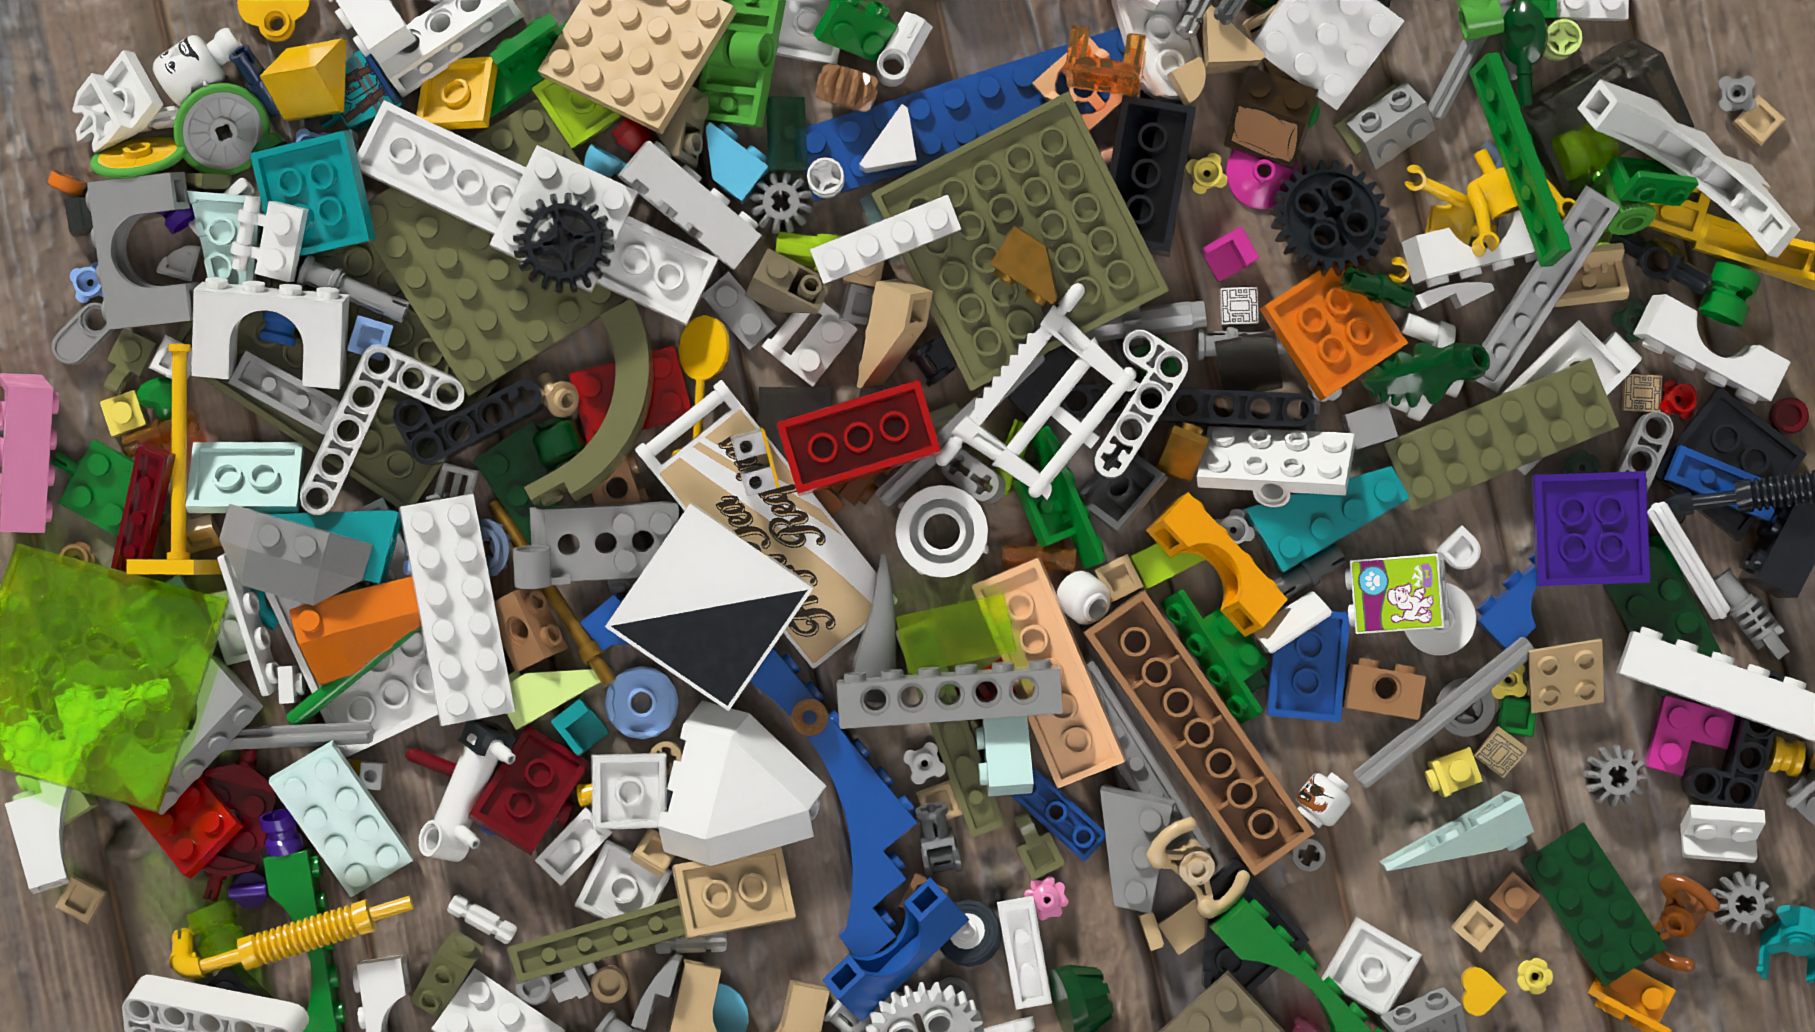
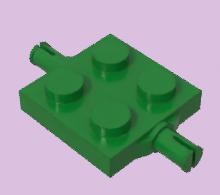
[52,439,168,537]

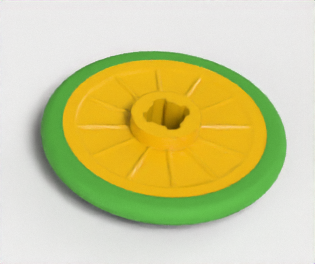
[90,135,187,178]

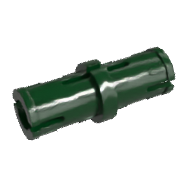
[1341,267,1415,309]

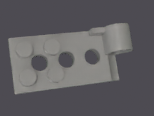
[513,501,679,589]

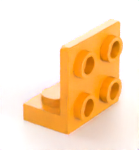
[1588,968,1676,1032]

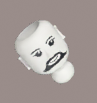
[152,28,242,106]

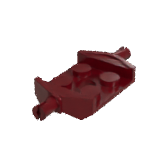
[202,749,277,902]

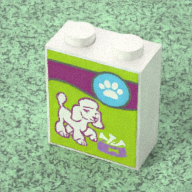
[1345,553,1450,634]

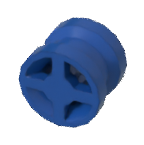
[258,310,296,347]

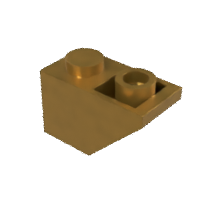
[990,226,1058,306]
[1155,422,1209,483]

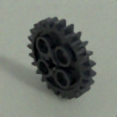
[1270,160,1390,277]

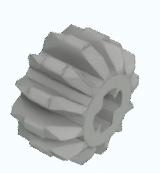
[751,172,812,235]
[1583,744,1648,808]
[1711,871,1775,935]

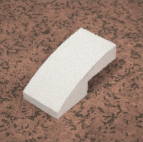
[1412,282,1495,312]

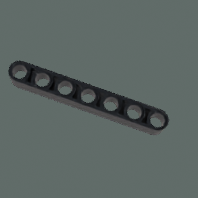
[1061,384,1315,428]

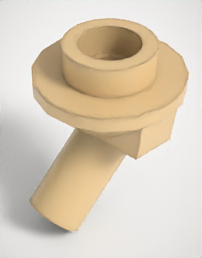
[537,373,579,418]

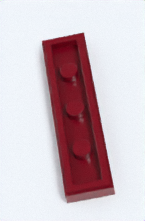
[108,441,176,592]

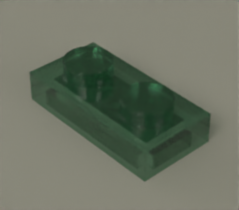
[766,96,808,172]

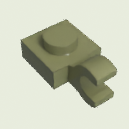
[103,328,159,395]
[1014,811,1065,881]

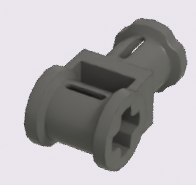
[915,801,962,878]

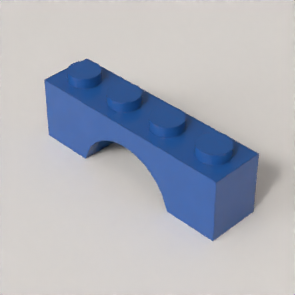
[1476,551,1537,651]
[822,878,970,1022]

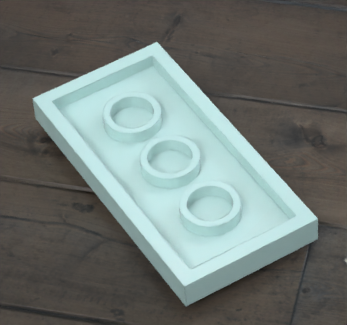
[269,740,414,897]

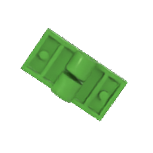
[698,0,786,128]

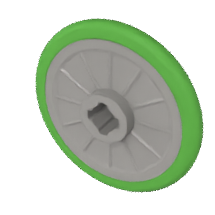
[174,83,270,175]

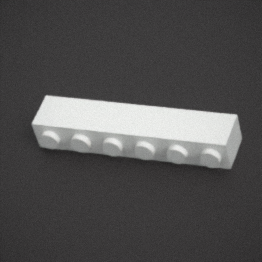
[1616,627,1815,742]

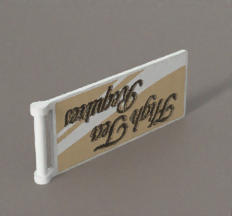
[635,380,897,668]

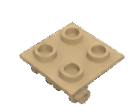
[1525,639,1604,713]

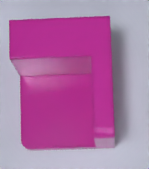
[1200,226,1260,282]

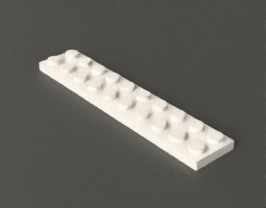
[357,100,718,326]

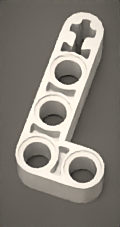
[1095,330,1188,478]

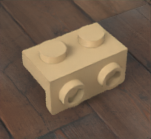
[1555,242,1630,307]

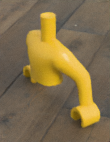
[1466,148,1576,257]
[1388,165,1497,283]

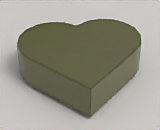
[185,173,232,189]

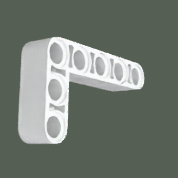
[300,344,465,515]
[122,975,309,1032]

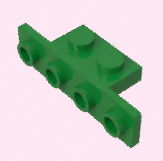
[489,12,568,117]
[1012,426,1106,569]
[1161,589,1268,724]

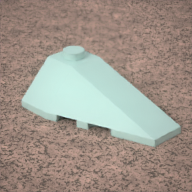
[1379,791,1534,871]

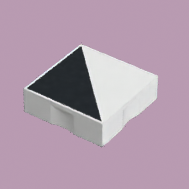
[605,502,813,711]

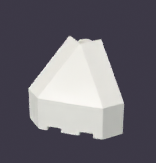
[658,700,826,866]

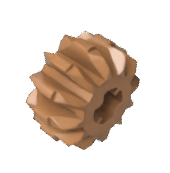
[816,64,878,112]

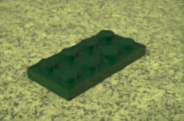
[1602,533,1722,696]
[1521,822,1667,987]

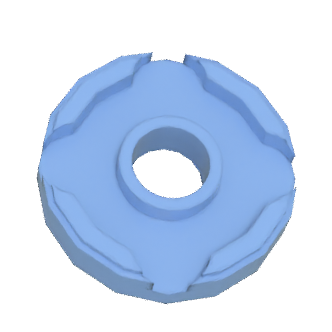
[605,666,679,739]

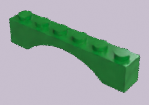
[263,848,347,1032]
[1209,896,1382,1032]

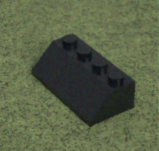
[1109,95,1196,257]

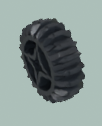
[513,193,615,294]

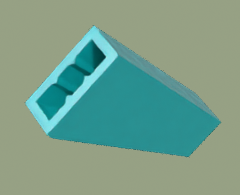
[269,510,402,584]

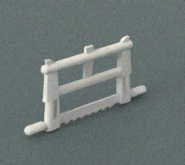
[935,283,1141,499]

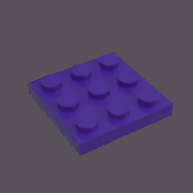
[1532,471,1650,586]

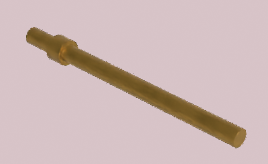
[488,499,617,687]

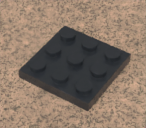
[1654,387,1807,541]

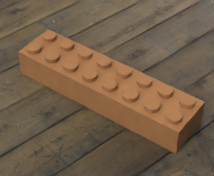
[1082,590,1315,876]

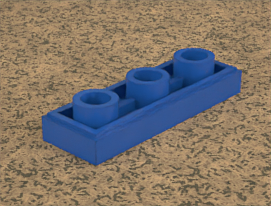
[1011,766,1106,862]

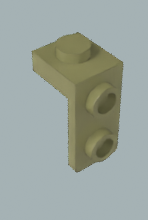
[410,929,485,1019]

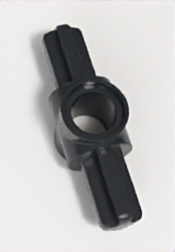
[1610,233,1713,294]

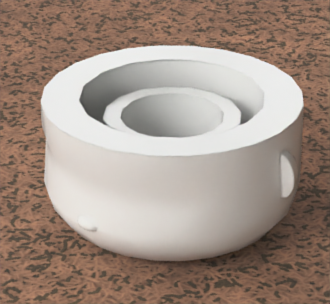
[896,485,989,578]

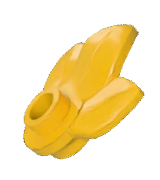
[237,0,310,42]

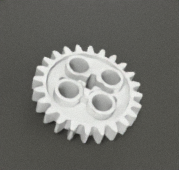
[865,982,984,1032]

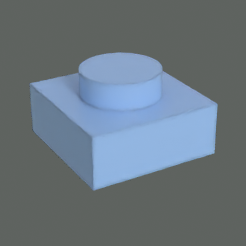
[347,315,394,361]

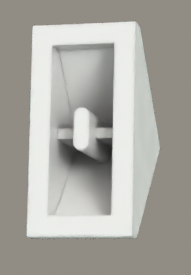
[859,104,917,173]

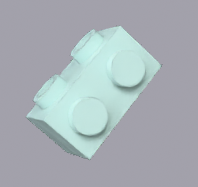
[975,716,1034,796]

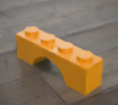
[1146,492,1288,637]

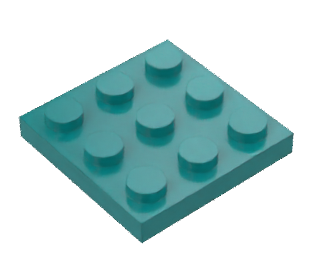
[250,130,376,257]

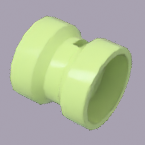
[1543,19,1583,61]

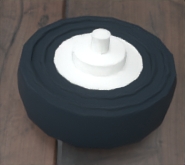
[940,900,1002,967]

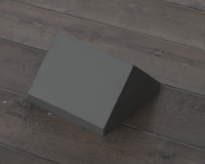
[1079,444,1168,535]

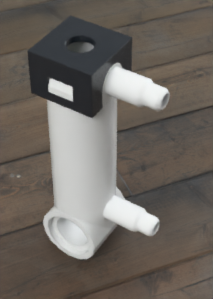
[419,719,516,862]

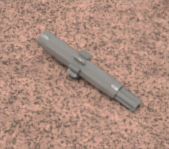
[1061,301,1207,346]

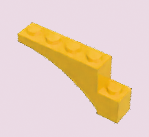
[1691,213,1815,290]

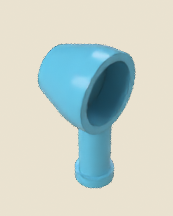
[584,144,627,178]

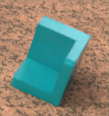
[550,698,609,756]

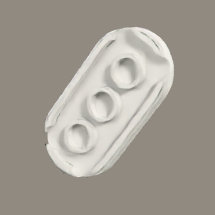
[1111,0,1203,102]

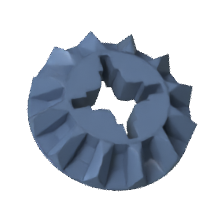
[479,519,513,577]

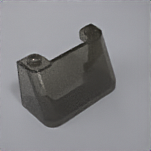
[1520,39,1694,200]

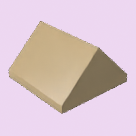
[1200,5,1266,74]

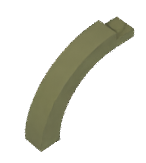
[524,298,654,507]

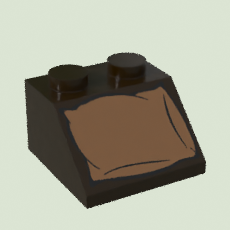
[1224,67,1319,169]

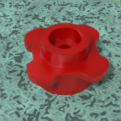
[1659,379,1697,420]

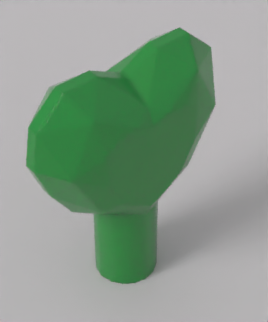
[137,372,192,422]

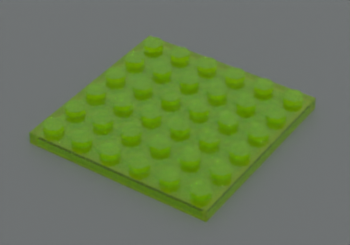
[0,543,230,813]

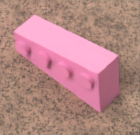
[0,373,59,533]

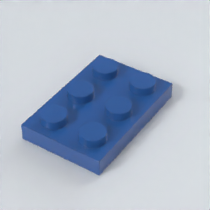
[1266,606,1350,723]

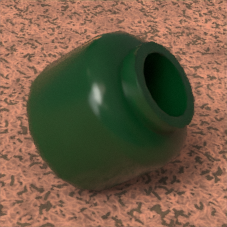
[532,417,585,469]

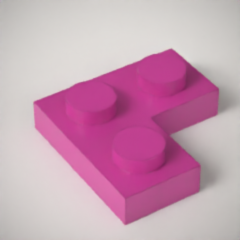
[1645,695,1736,776]

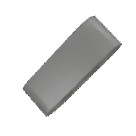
[1613,411,1674,492]

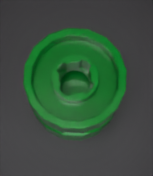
[1697,262,1761,327]

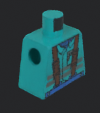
[316,50,408,132]

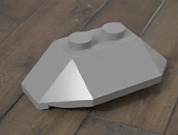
[219,504,373,606]

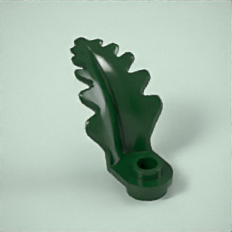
[1363,342,1490,408]

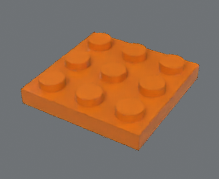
[1259,266,1408,401]

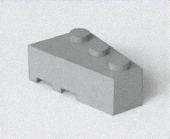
[1100,784,1175,914]

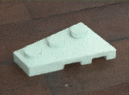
[187,191,263,285]

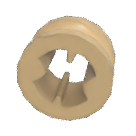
[650,741,683,774]

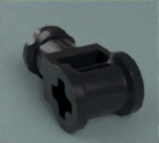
[907,335,958,388]

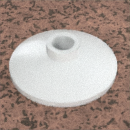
[1405,583,1477,656]

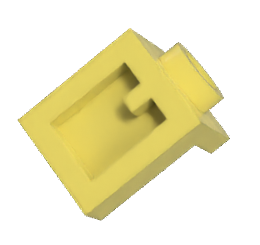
[1425,746,1483,798]

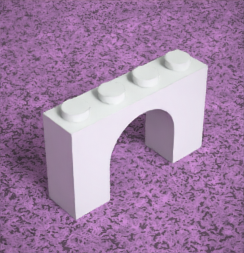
[191,277,349,389]

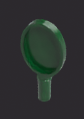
[1500,2,1548,107]

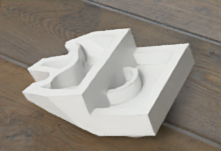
[72,50,164,153]

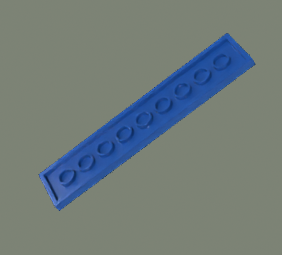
[792,28,1148,202]

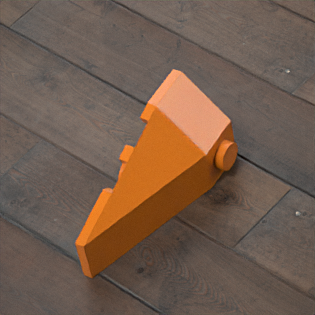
[289,576,421,685]

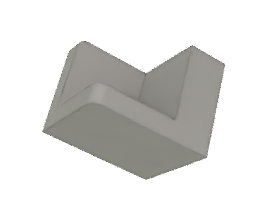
[1340,403,1398,451]

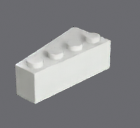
[618,141,762,270]

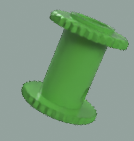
[1590,166,1656,235]

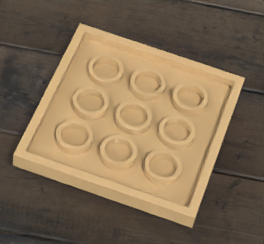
[537,0,737,134]

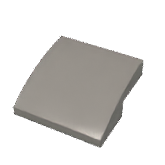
[631,953,685,1030]

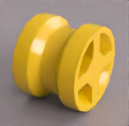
[1766,736,1806,777]

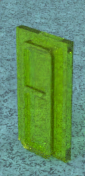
[896,593,1017,674]

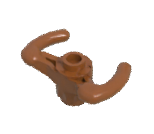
[1651,873,1720,972]

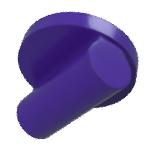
[229,872,269,909]

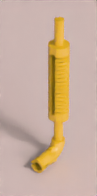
[169,895,414,980]

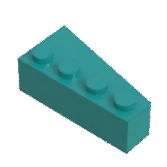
[1242,466,1410,573]

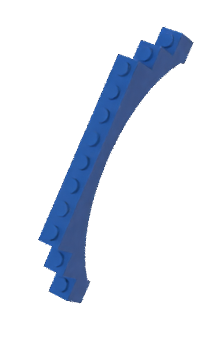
[580,594,917,957]

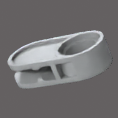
[51,302,114,365]

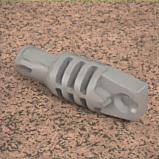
[1713,568,1789,660]

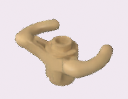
[1146,817,1250,919]

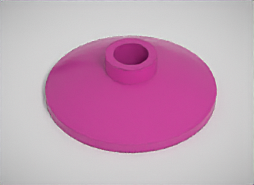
[1226,150,1299,209]

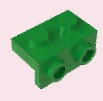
[813,0,898,63]
[1606,156,1699,206]

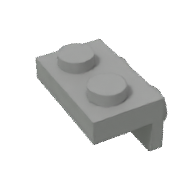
[1347,83,1435,170]

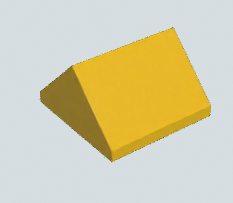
[260,39,346,121]

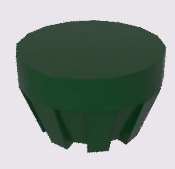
[1049,965,1113,1032]

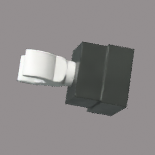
[64,197,93,237]

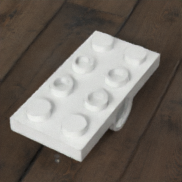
[1197,426,1355,507]

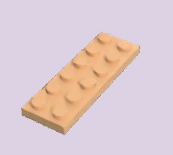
[972,557,1126,789]

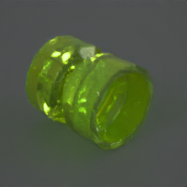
[1551,123,1619,181]
[185,898,246,959]

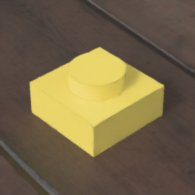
[100,390,149,437]

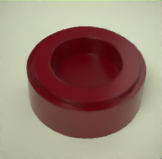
[1769,397,1809,434]

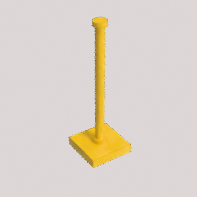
[127,344,222,575]

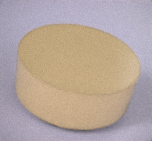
[591,965,629,1003]

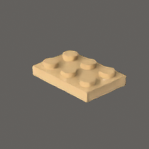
[672,846,796,940]

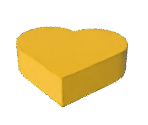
[1461,966,1507,1016]

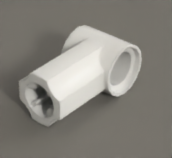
[875,12,933,87]

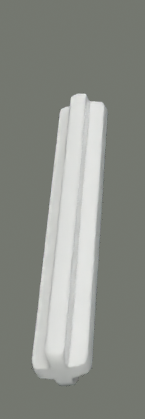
[1647,501,1730,620]

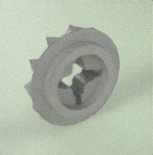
[1436,678,1495,737]

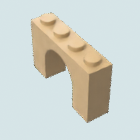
[667,959,830,1032]

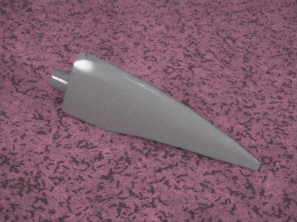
[851,554,897,703]

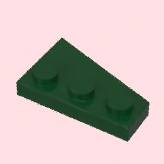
[473,420,559,545]

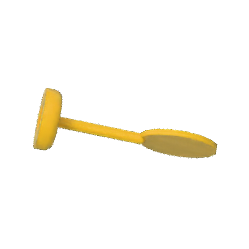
[671,315,730,457]

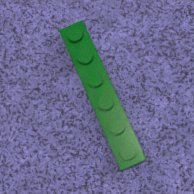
[1469,52,1572,267]

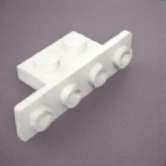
[204,553,279,697]

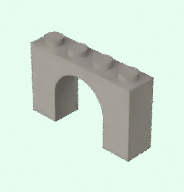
[86,172,200,330]
[97,642,264,815]

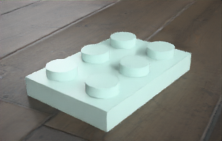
[185,442,305,513]

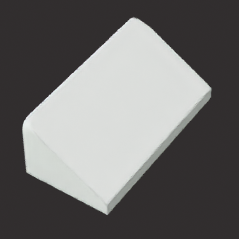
[1254,591,1332,654]

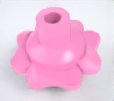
[1024,876,1068,921]

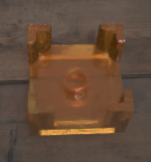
[1065,25,1146,97]

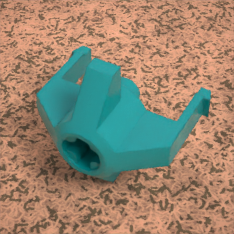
[1756,905,1815,983]

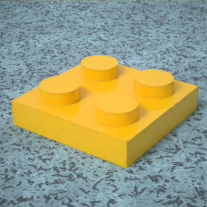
[416,57,498,130]

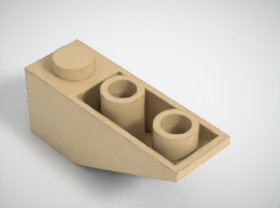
[857,279,933,388]

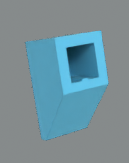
[706,122,770,205]

